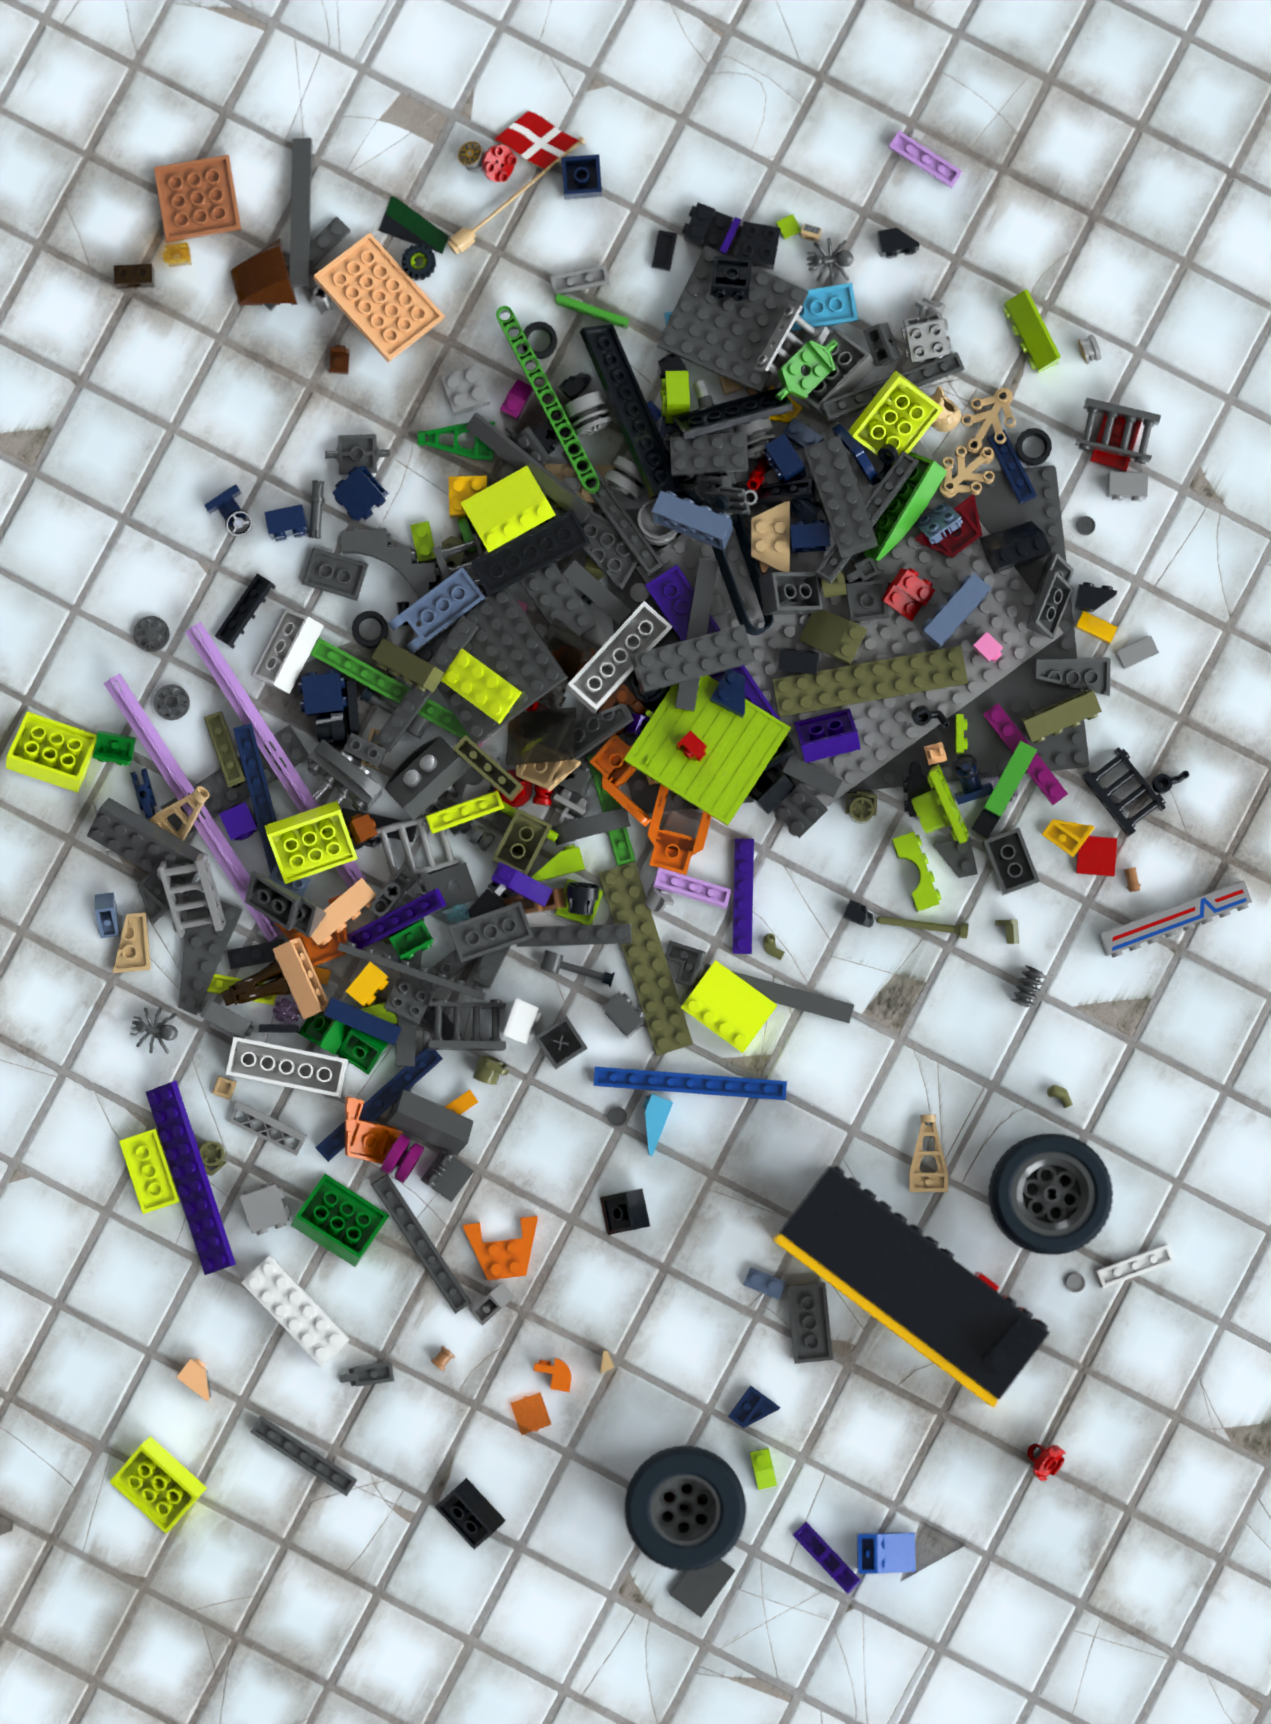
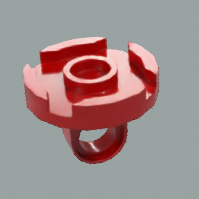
[1027,1444,1066,1481]

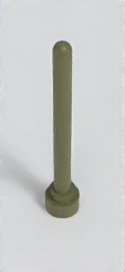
[876,916,969,939]

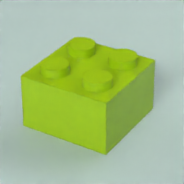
[660,371,690,424]

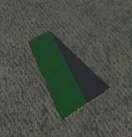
[379,196,449,254]

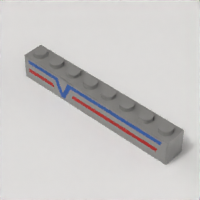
[1098,880,1252,958]

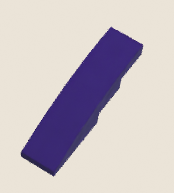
[793,1522,862,1594]

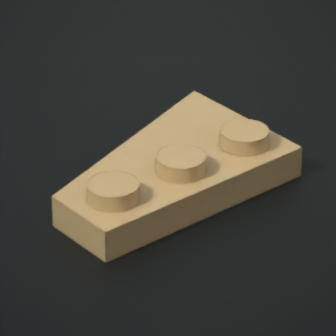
[112,912,151,973]

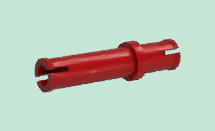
[747,458,769,491]

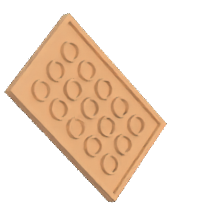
[313,233,445,363]

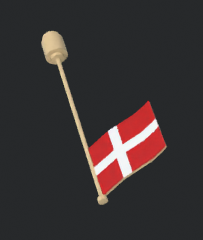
[447,111,586,255]

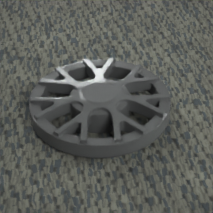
[133,616,170,652]
[154,684,190,720]

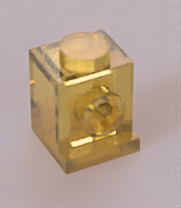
[163,242,192,267]

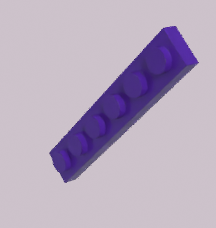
[733,839,754,954]
[347,888,447,950]

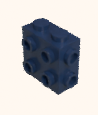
[332,465,389,521]
[298,670,348,717]

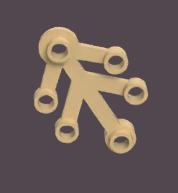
[961,388,1016,455]
[939,446,995,498]

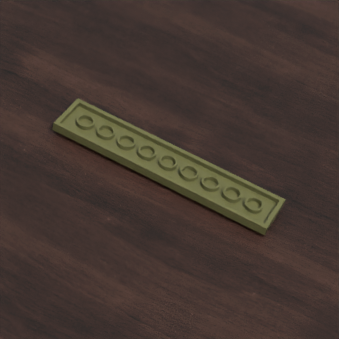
[772,646,968,718]
[598,862,693,1056]

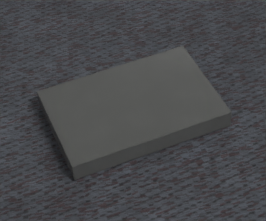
[302,548,368,601]
[670,1560,736,1618]

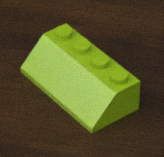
[1003,289,1061,374]

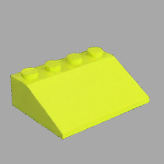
[848,370,943,465]
[461,466,555,553]
[6,711,97,793]
[265,801,358,884]
[681,960,778,1053]
[110,1436,207,1534]

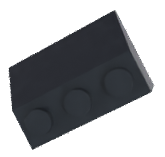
[980,521,1051,574]
[435,1478,506,1550]

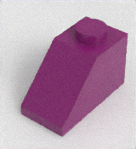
[500,379,533,421]

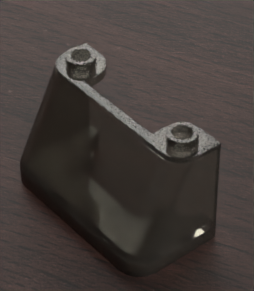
[536,617,593,711]

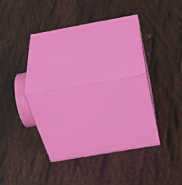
[972,632,1003,663]

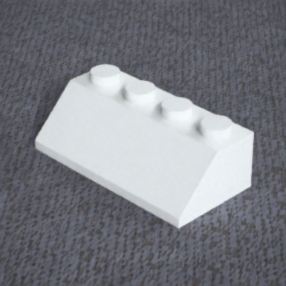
[252,608,324,694]

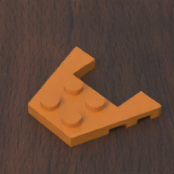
[275,894,347,967]
[345,1096,404,1164]
[463,1216,538,1280]

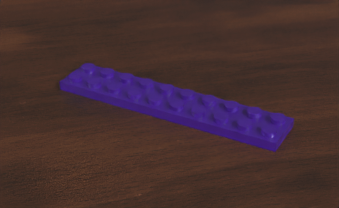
[645,564,781,721]
[146,1081,236,1275]

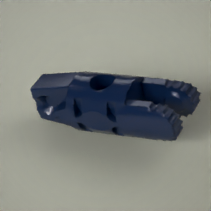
[130,768,157,819]

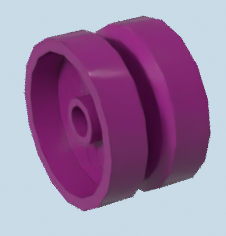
[380,1134,425,1184]

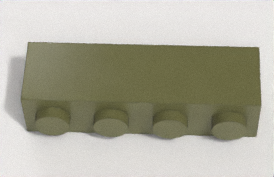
[371,638,445,693]
[1020,688,1102,743]
[453,735,524,802]

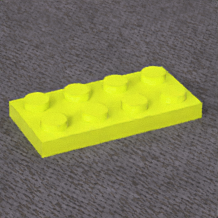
[441,649,522,724]
[119,1129,180,1214]

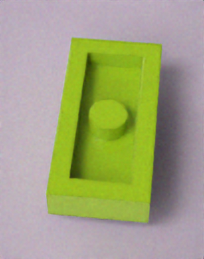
[410,521,436,563]
[955,714,968,754]

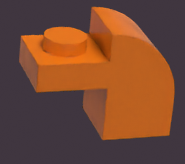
[533,1358,572,1392]

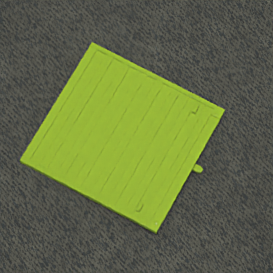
[623,676,791,826]

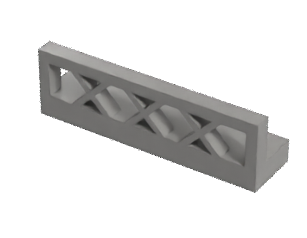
[228,1100,307,1156]

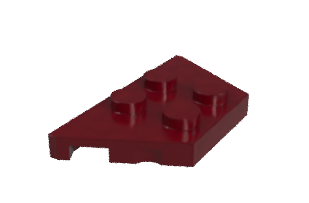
[914,494,983,559]

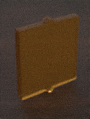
[511,1392,552,1435]

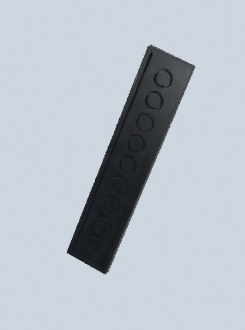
[579,324,684,499]

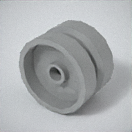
[603,456,645,501]
[637,498,679,546]

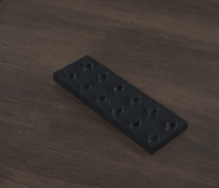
[672,387,793,440]
[470,509,590,597]

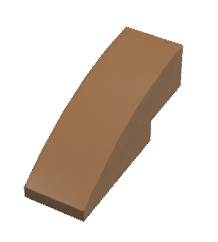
[503,888,566,914]

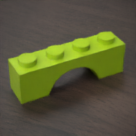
[891,832,941,912]

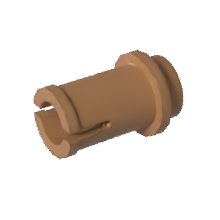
[1124,867,1141,892]

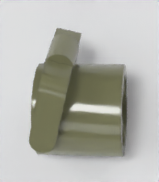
[821,570,847,598]
[845,791,877,824]
[473,1055,509,1085]
[198,1140,227,1176]

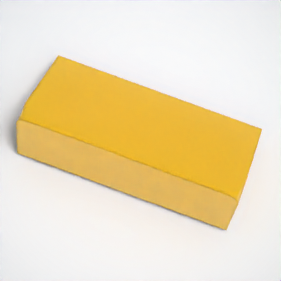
[1075,611,1118,644]

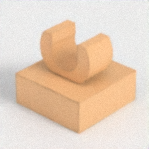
[923,742,947,766]

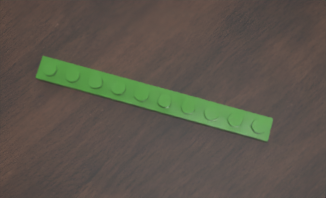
[310,638,478,746]

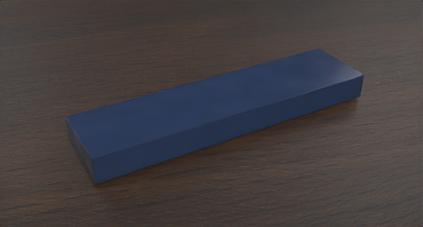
[987,429,1037,505]
[323,997,402,1045]

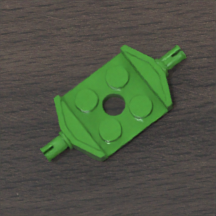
[775,339,838,401]

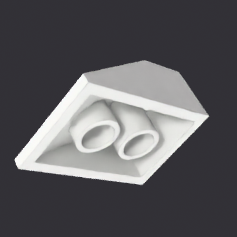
[503,999,541,1045]

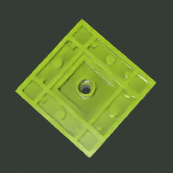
[911,764,969,844]

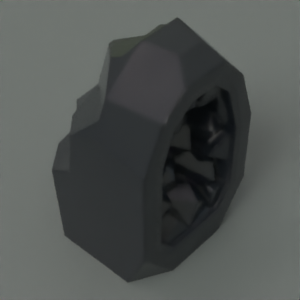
[559,373,592,401]
[843,900,874,928]

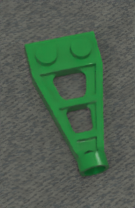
[417,422,495,461]

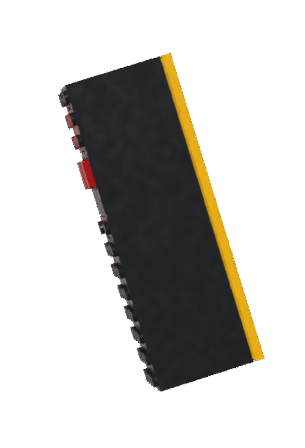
[772,1165,1050,1408]

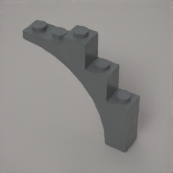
[340,528,440,599]

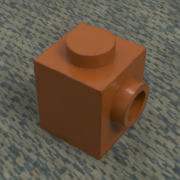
[347,813,378,845]

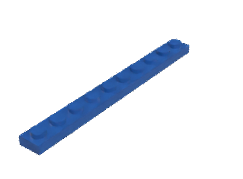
[593,1067,787,1100]

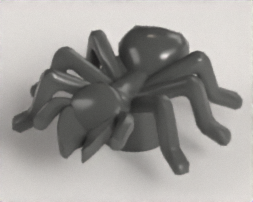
[806,238,853,284]
[130,1007,178,1054]

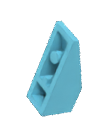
[643,1094,673,1156]

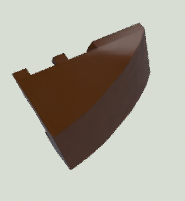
[230,238,298,305]

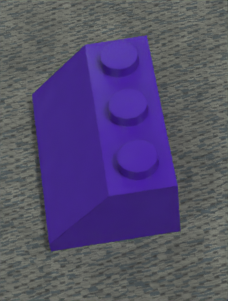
[794,708,861,763]

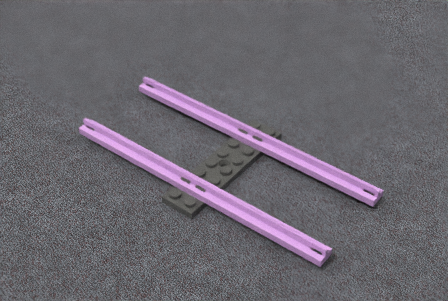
[103,622,366,942]

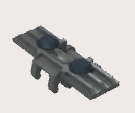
[677,474,750,516]

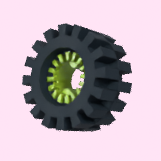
[401,244,436,280]

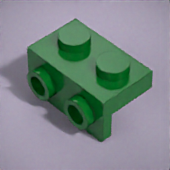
[92,730,136,766]
[388,919,434,960]

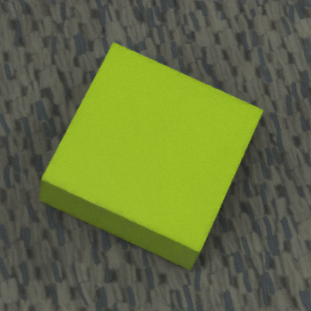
[776,214,801,240]

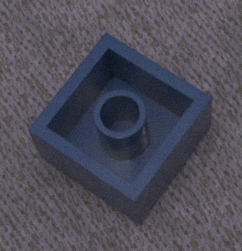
[561,154,602,199]
[764,434,807,482]
[264,504,309,542]
[790,520,831,553]

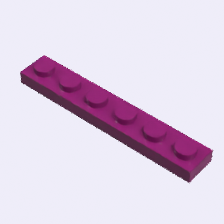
[983,703,1068,806]

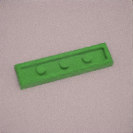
[555,293,629,329]
[984,741,1037,817]

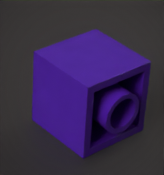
[219,802,259,842]

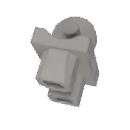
[552,788,588,822]

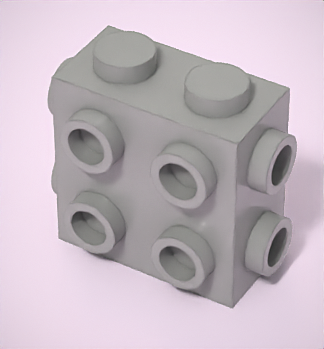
[901,313,951,363]
[239,1182,292,1236]

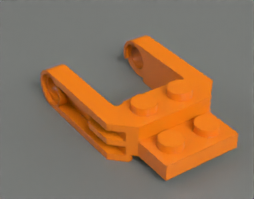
[589,734,652,827]
[647,784,712,875]

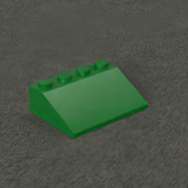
[291,1174,389,1267]

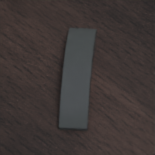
[552,808,631,846]

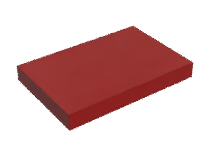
[1090,413,1142,472]

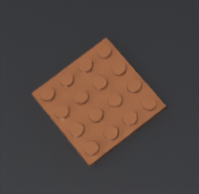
[154,155,242,243]

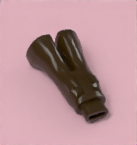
[221,960,291,1006]

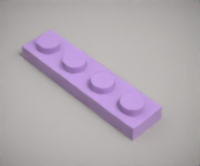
[888,131,962,189]
[653,867,731,909]

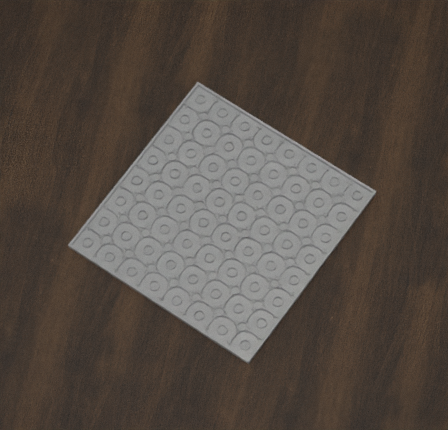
[635,408,1063,807]

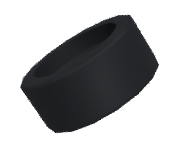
[522,321,557,360]
[1015,428,1052,466]
[352,611,389,648]

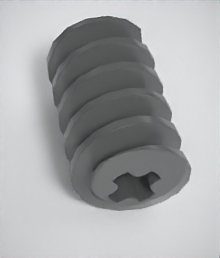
[1011,965,1047,1008]

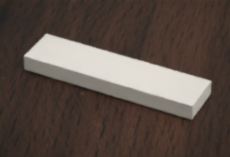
[1095,1244,1175,1288]

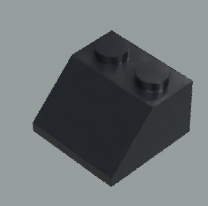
[748,766,795,814]
[600,1189,650,1235]

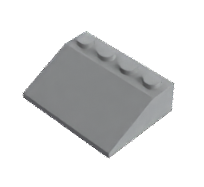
[801,325,876,420]

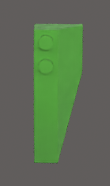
[864,452,947,561]

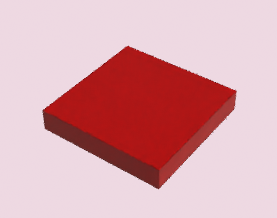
[1076,836,1117,877]

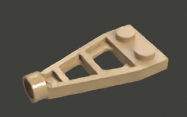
[149,786,210,841]
[909,1115,948,1192]

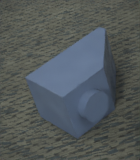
[94,892,120,938]

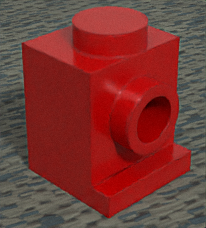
[676,730,707,762]

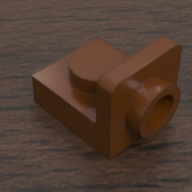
[329,345,350,374]

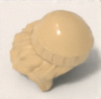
[929,386,962,433]

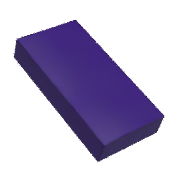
[719,217,741,255]

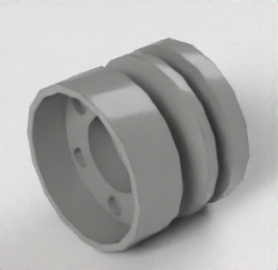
[564,391,613,437]
[733,418,776,460]

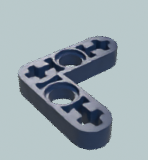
[832,423,878,486]

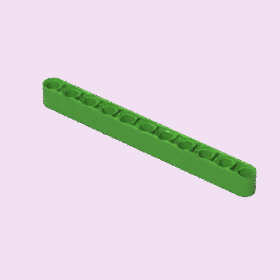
[496,306,600,494]

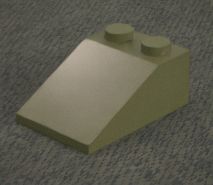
[798,610,868,666]
[492,809,552,876]

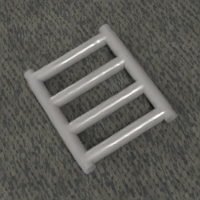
[376,811,458,881]

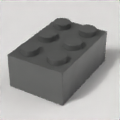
[759,572,823,615]
[982,828,1040,896]

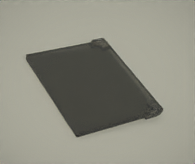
[505,707,576,765]

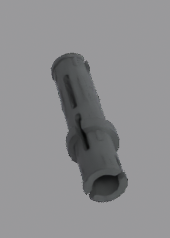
[309,480,325,539]

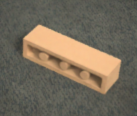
[311,878,377,945]
[273,937,328,1019]

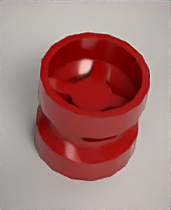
[533,785,554,806]

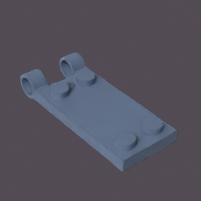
[388,567,486,653]

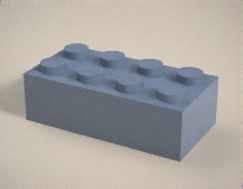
[652,491,733,551]
[921,573,991,650]

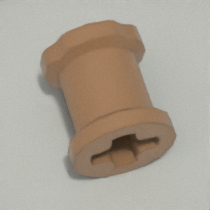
[430,1345,455,1371]

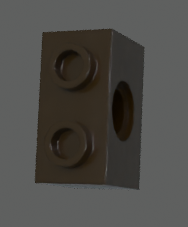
[114,264,155,289]

